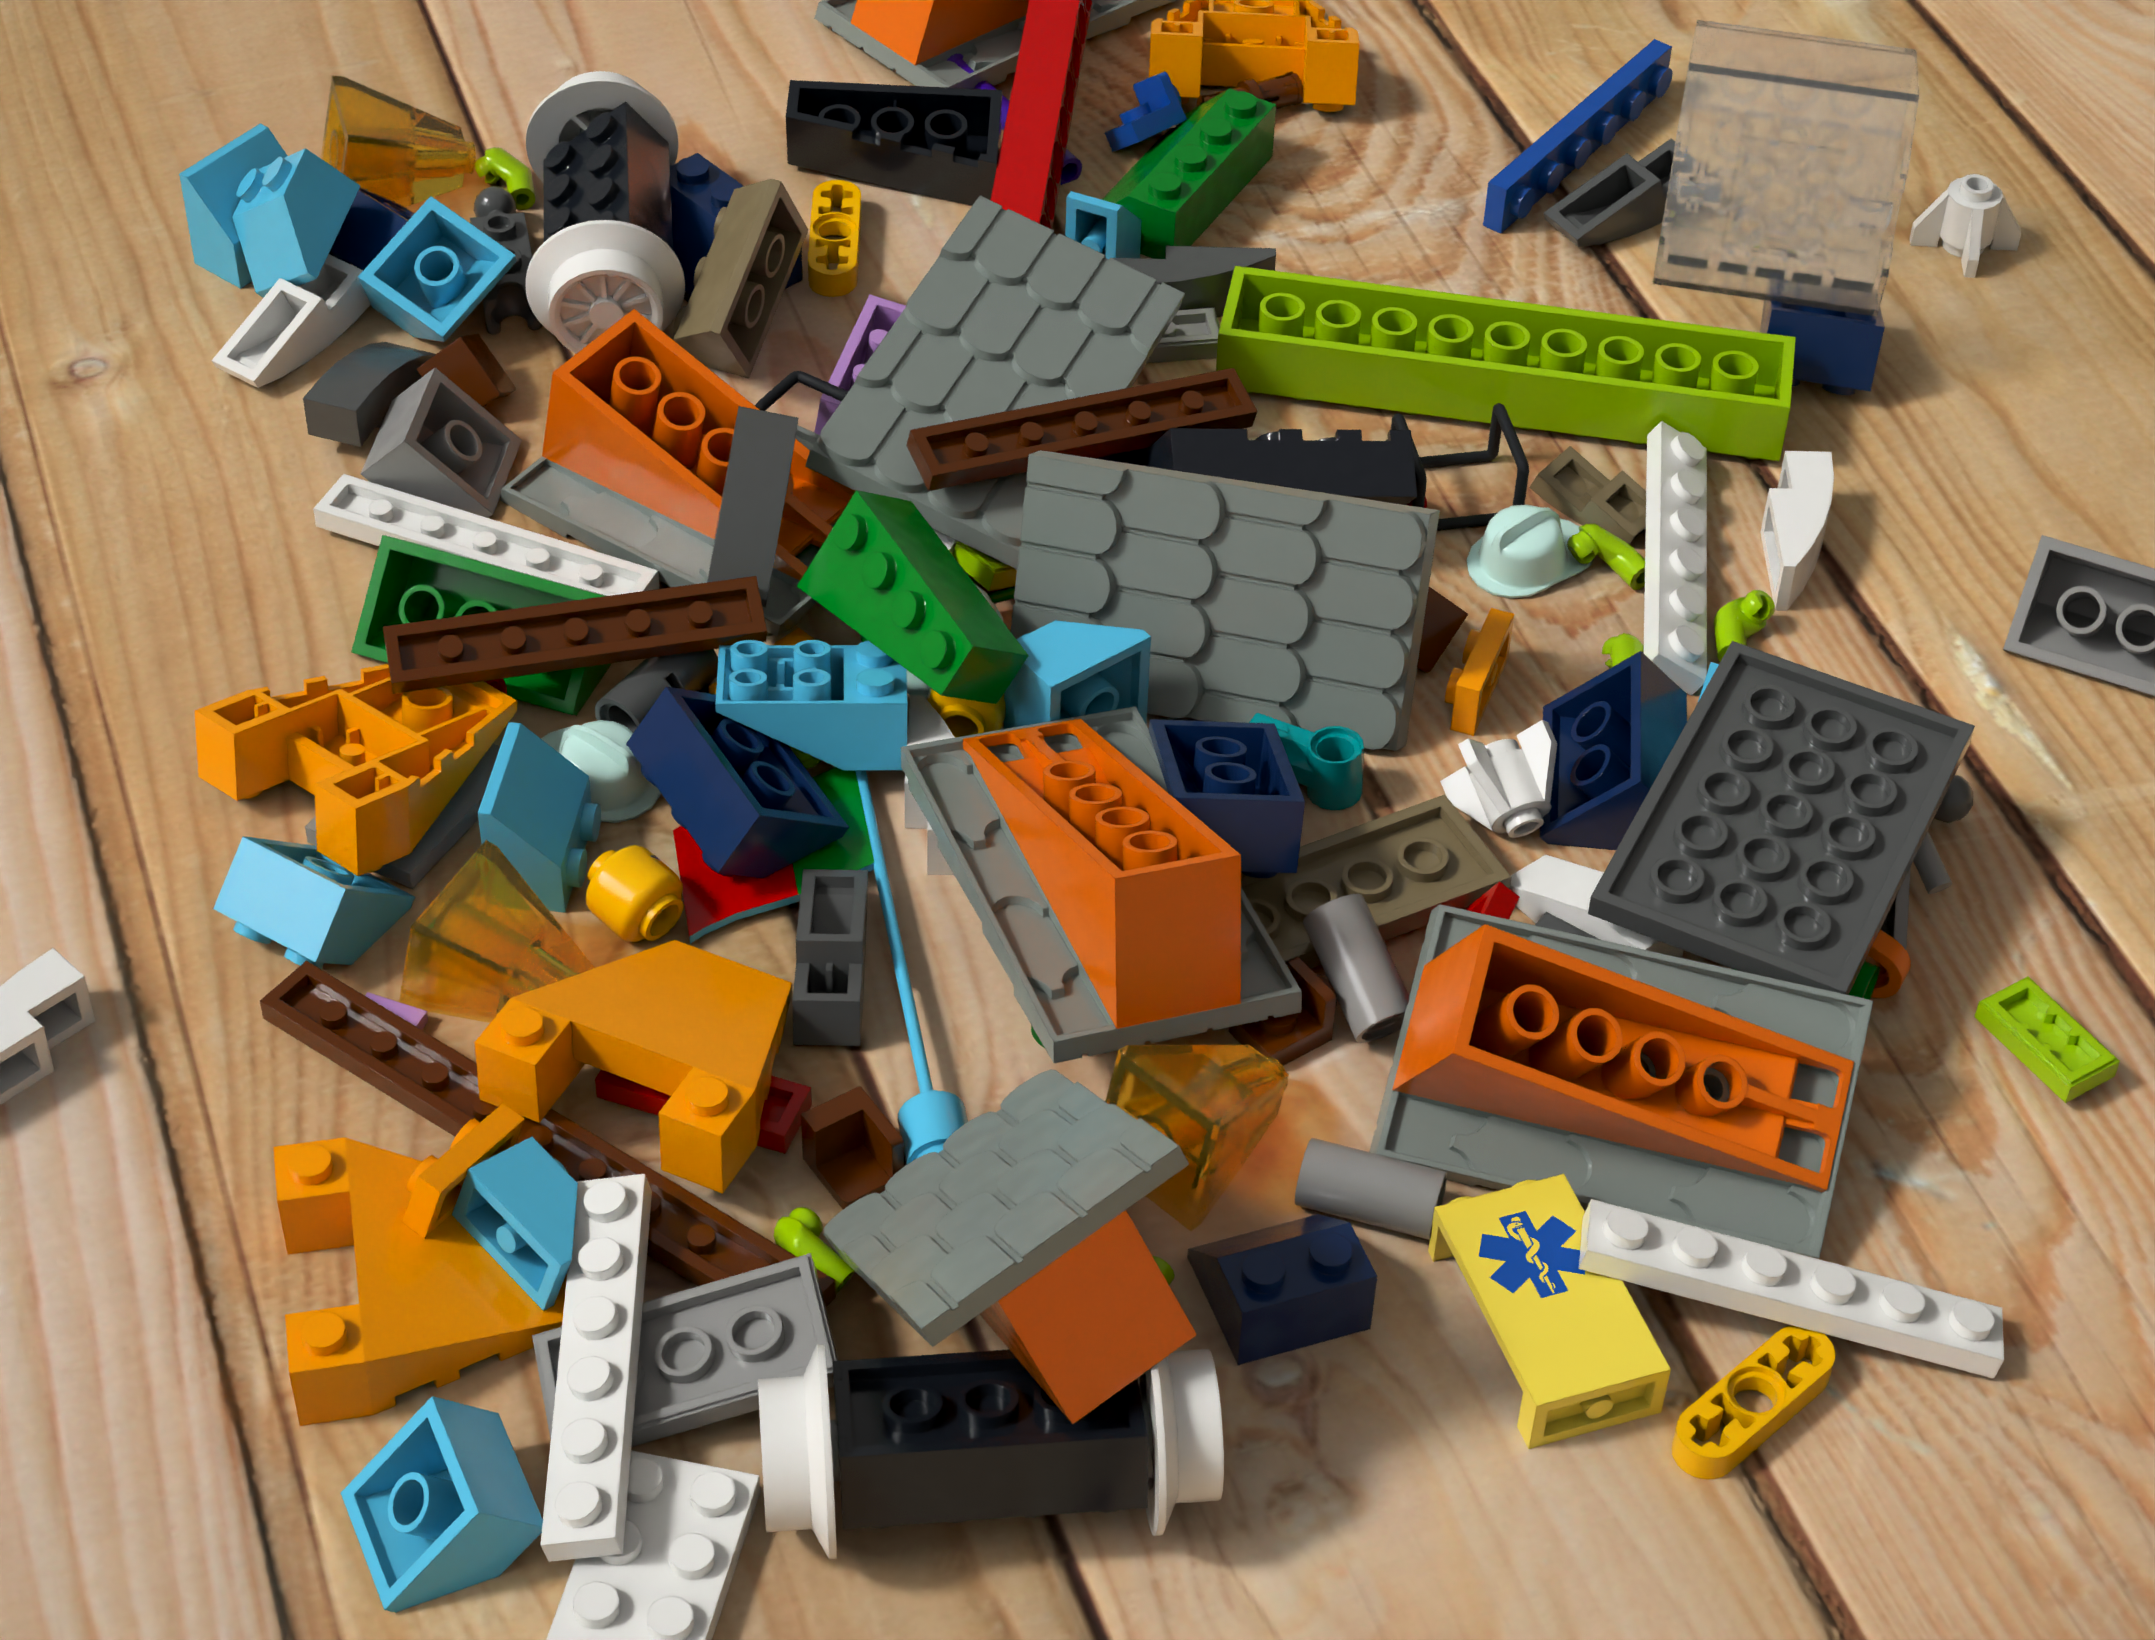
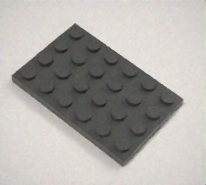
[1588,641,1975,995]

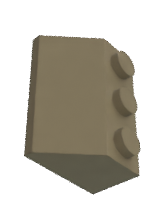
[673,179,809,379]

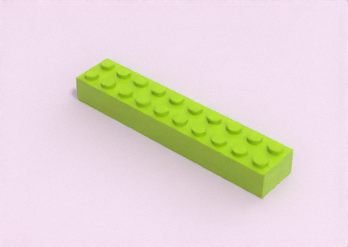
[1216,266,1796,461]

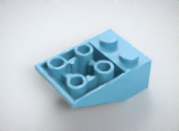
[715,640,908,771]

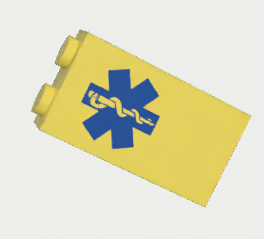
[1428,1174,1671,1449]

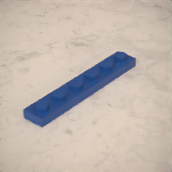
[1483,39,1673,234]

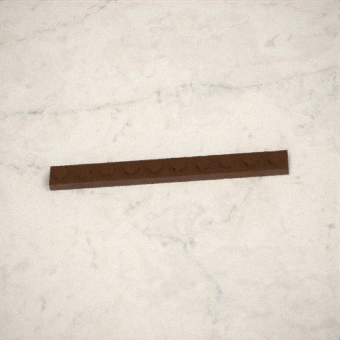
[260,960,836,1307]

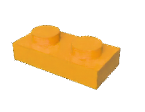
[1445,608,1514,736]
[402,1103,525,1239]

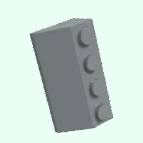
[2003,535,2155,697]

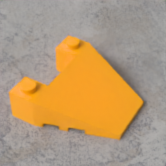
[1149,0,1360,112]
[195,664,517,876]
[474,940,792,1194]
[273,1137,567,1426]

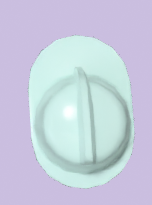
[1467,504,1594,599]
[541,720,661,823]

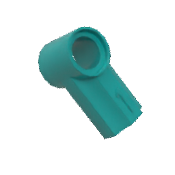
[1249,712,1364,810]

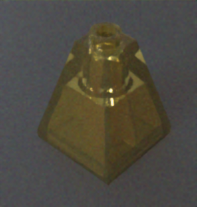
[321,76,476,207]
[399,840,595,1023]
[1105,1045,1289,1232]

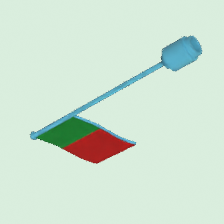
[673,767,968,1165]

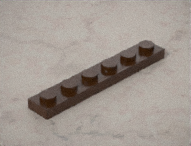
[906,368,1258,491]
[383,576,767,694]

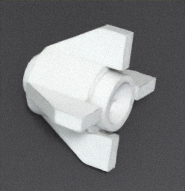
[1909,174,2022,278]
[1440,720,1557,838]

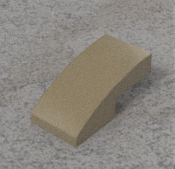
[1529,446,1646,544]

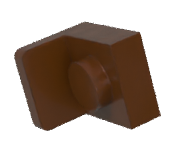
[1228,957,1337,1074]

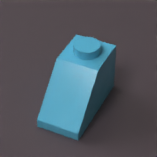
[1065,191,1142,259]
[452,1137,578,1311]

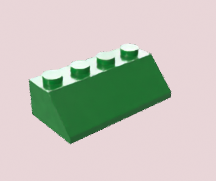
[1102,88,1276,259]
[351,535,612,716]

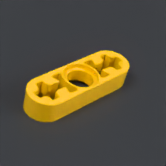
[808,180,862,297]
[1672,1325,1835,1479]

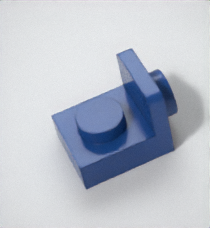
[1105,71,1187,152]

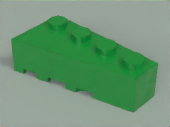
[797,490,1029,704]

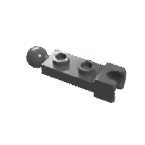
[470,186,542,335]

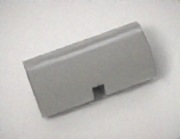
[1303,894,1409,1043]
[1295,1138,1448,1240]

